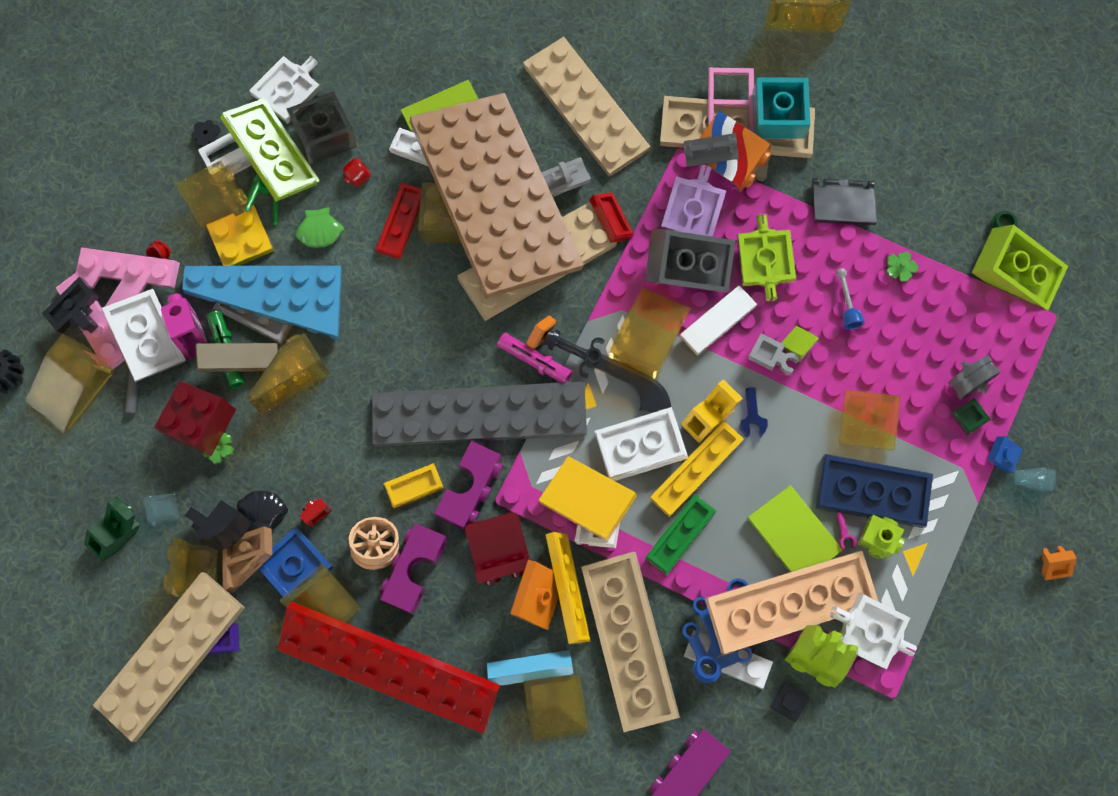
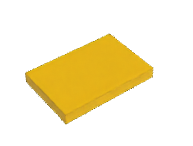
[538,456,637,542]

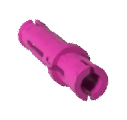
[497,332,573,384]

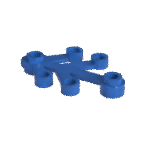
[682,578,752,683]

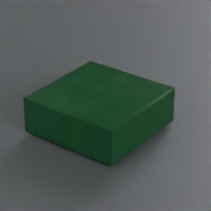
[951,398,991,436]

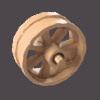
[349,517,399,570]

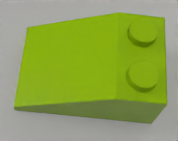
[972,225,1068,311]

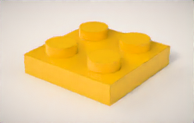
[206,205,274,266]

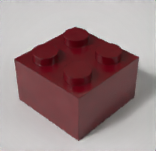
[154,381,237,456]

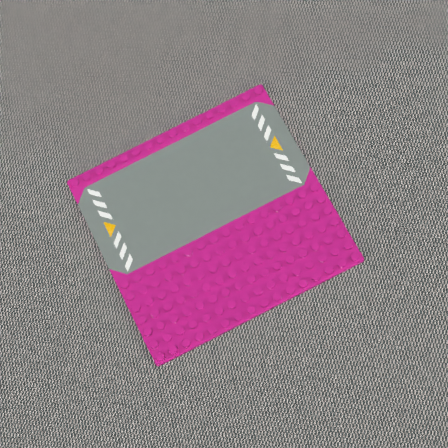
[496,148,1056,698]

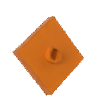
[510,560,559,630]

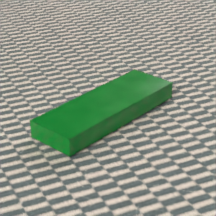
[645,494,717,576]

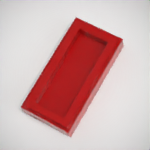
[589,192,634,243]

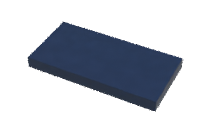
[816,454,933,528]

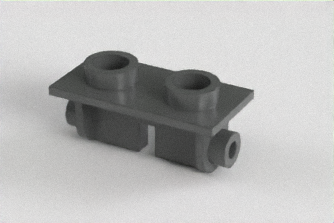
[684,133,739,167]

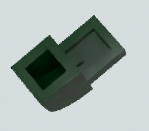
[84,496,140,562]

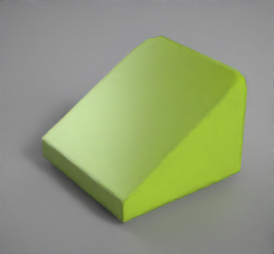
[781,326,819,362]

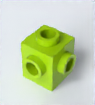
[857,515,905,559]

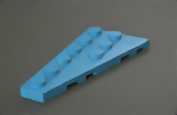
[182,266,342,341]

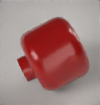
[343,158,371,187]

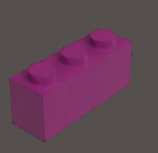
[648,729,731,796]

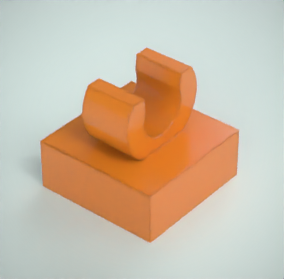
[1041,546,1077,581]

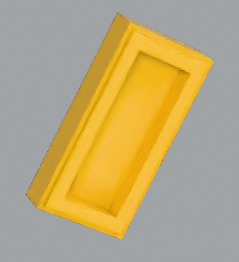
[384,463,444,509]

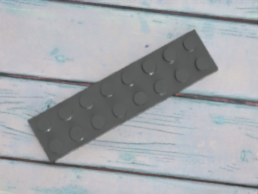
[372,381,587,447]

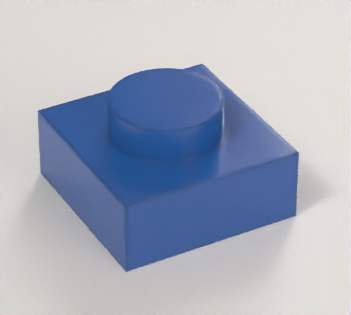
[987,436,1023,473]

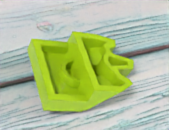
[785,625,859,688]

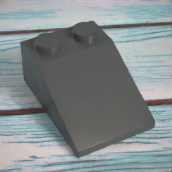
[645,229,736,293]

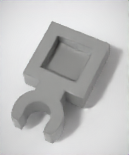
[748,333,800,375]

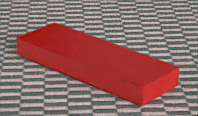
[375,182,426,260]

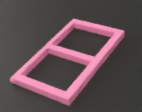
[708,67,754,133]

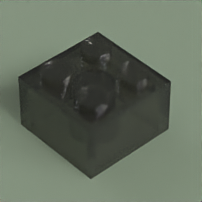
[286,91,356,165]

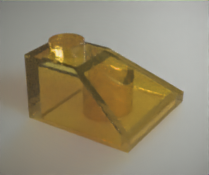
[524,675,589,740]

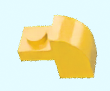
[680,380,743,443]

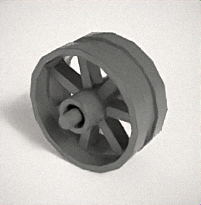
[948,355,1001,400]

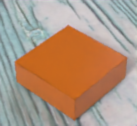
[526,315,556,349]

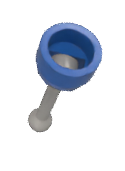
[836,268,865,330]

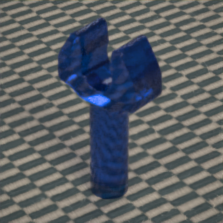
[740,387,768,438]

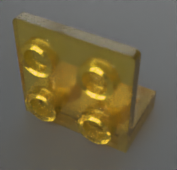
[164,538,221,599]

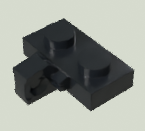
[42,277,99,334]

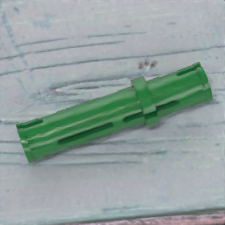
[206,311,245,389]

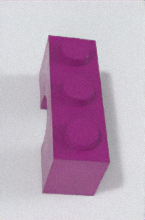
[434,441,504,531]
[379,523,448,616]

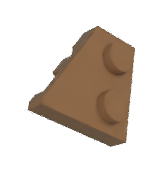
[222,526,272,593]

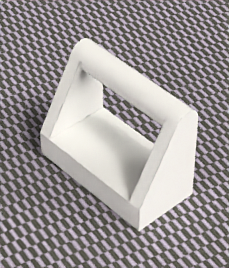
[198,133,251,183]

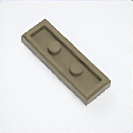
[195,343,279,372]

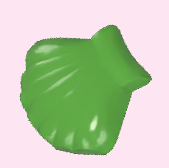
[295,207,344,248]

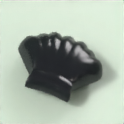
[237,491,288,534]

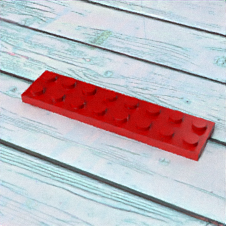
[278,601,500,734]

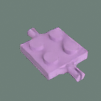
[661,165,726,237]

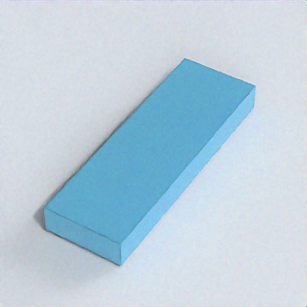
[487,650,573,686]

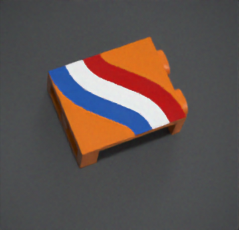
[699,111,772,192]

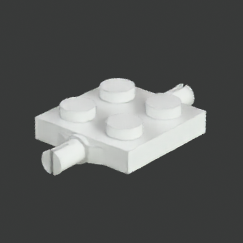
[249,56,321,124]
[830,593,917,669]

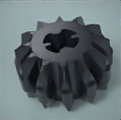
[0,349,25,394]

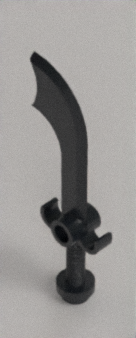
[544,330,671,413]

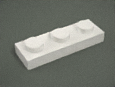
[683,630,773,689]

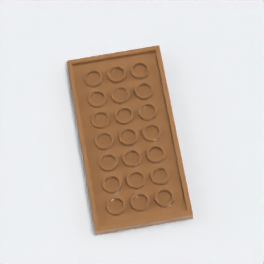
[409,93,584,299]

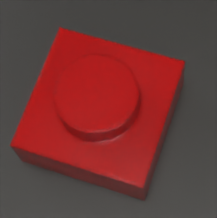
[299,498,332,528]

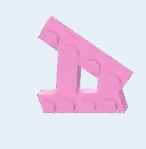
[56,248,180,371]

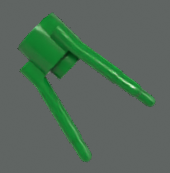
[239,173,279,226]

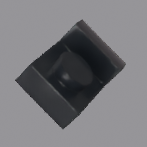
[184,500,253,550]

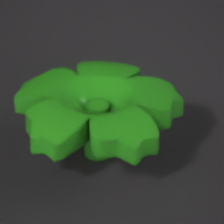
[886,251,919,282]
[203,433,234,465]

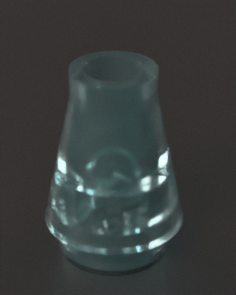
[1013,466,1056,494]

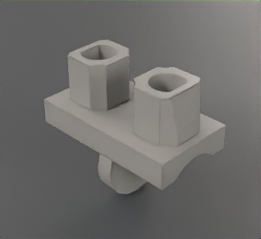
[541,157,591,197]

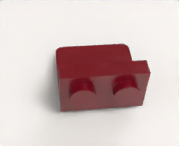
[465,512,530,585]

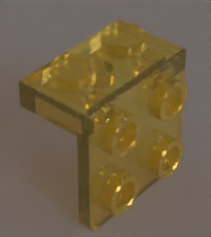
[177,160,248,227]

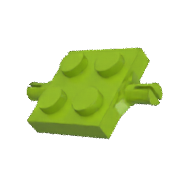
[737,214,796,301]

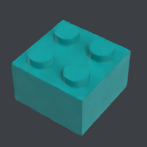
[752,77,811,139]

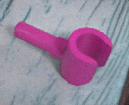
[836,512,857,550]

